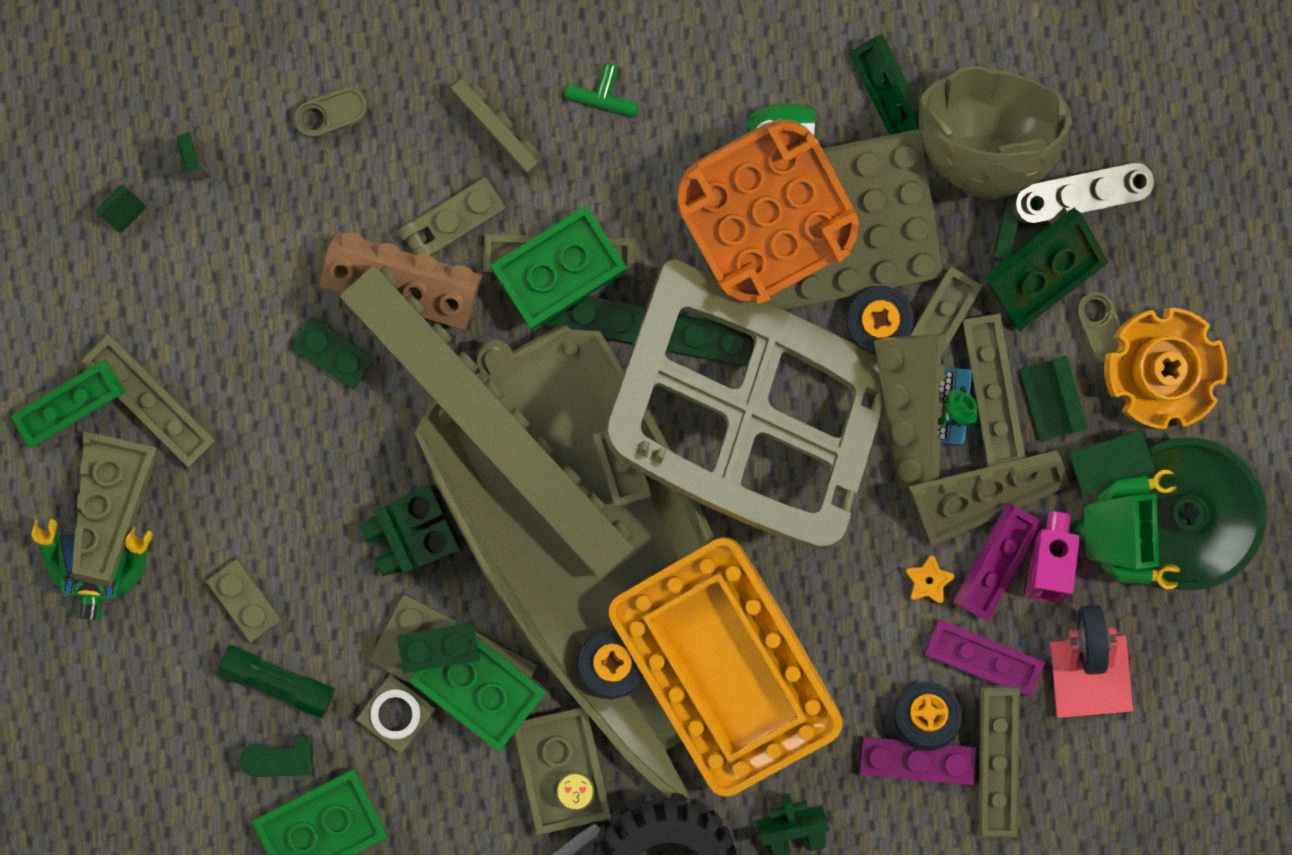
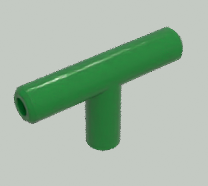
[564,63,639,118]

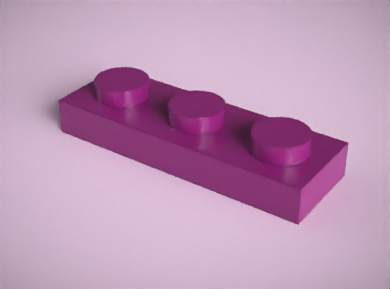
[953,502,1042,621]
[924,619,1045,697]
[859,736,977,785]

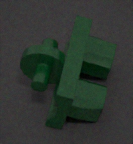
[756,793,829,855]

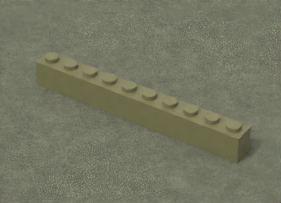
[340,264,634,580]

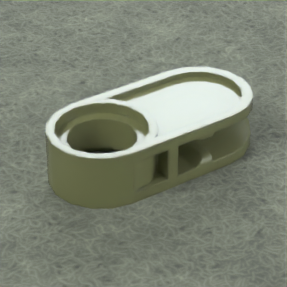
[295,87,368,138]
[1076,292,1126,364]

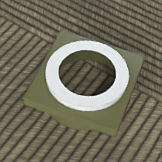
[356,674,436,754]

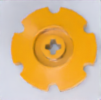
[1104,308,1227,429]

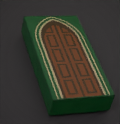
[176,132,211,181]

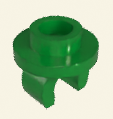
[938,390,977,426]

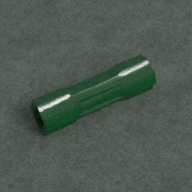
[217,645,336,719]

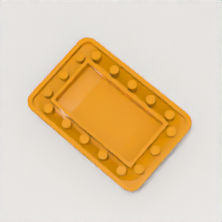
[609,537,843,797]

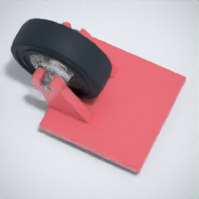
[1050,605,1133,718]

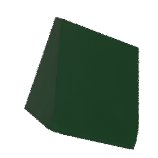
[96,185,146,233]

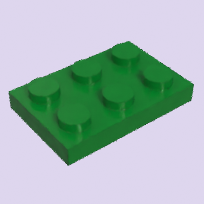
[490,205,627,331]
[409,621,547,752]
[251,768,389,855]

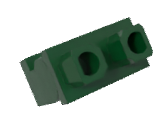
[360,483,463,576]

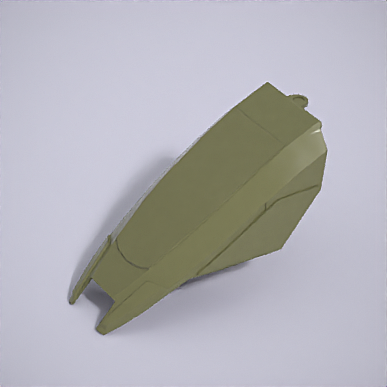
[415,325,715,801]

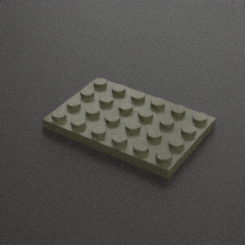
[711,129,944,310]

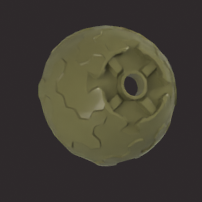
[919,66,1072,200]

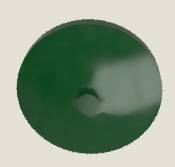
[1147,437,1268,590]

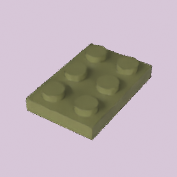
[514,707,611,835]

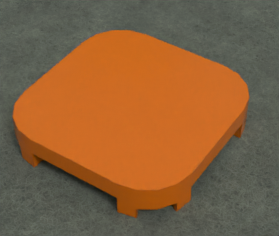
[676,119,860,304]

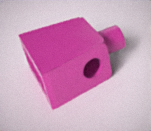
[1024,512,1079,604]

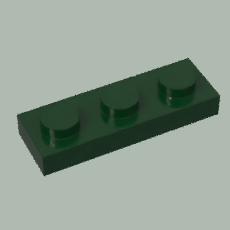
[848,34,920,135]

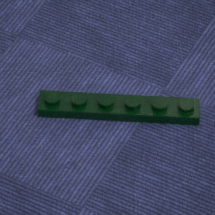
[542,296,753,367]

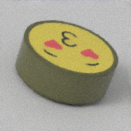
[556,771,595,811]

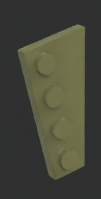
[874,333,946,489]
[72,431,158,588]

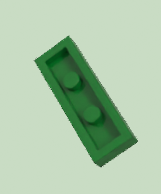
[11,359,126,449]

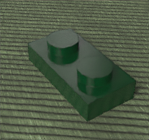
[291,316,375,390]
[397,622,480,674]

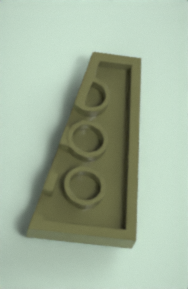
[909,451,1070,547]

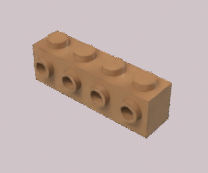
[319,231,482,330]

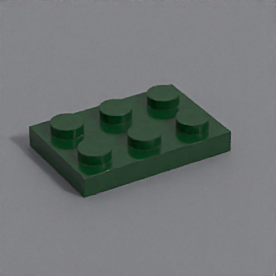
[984,207,1109,332]

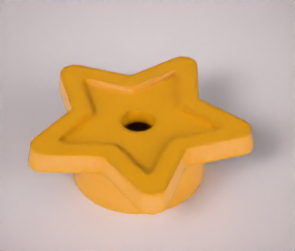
[905,555,955,604]

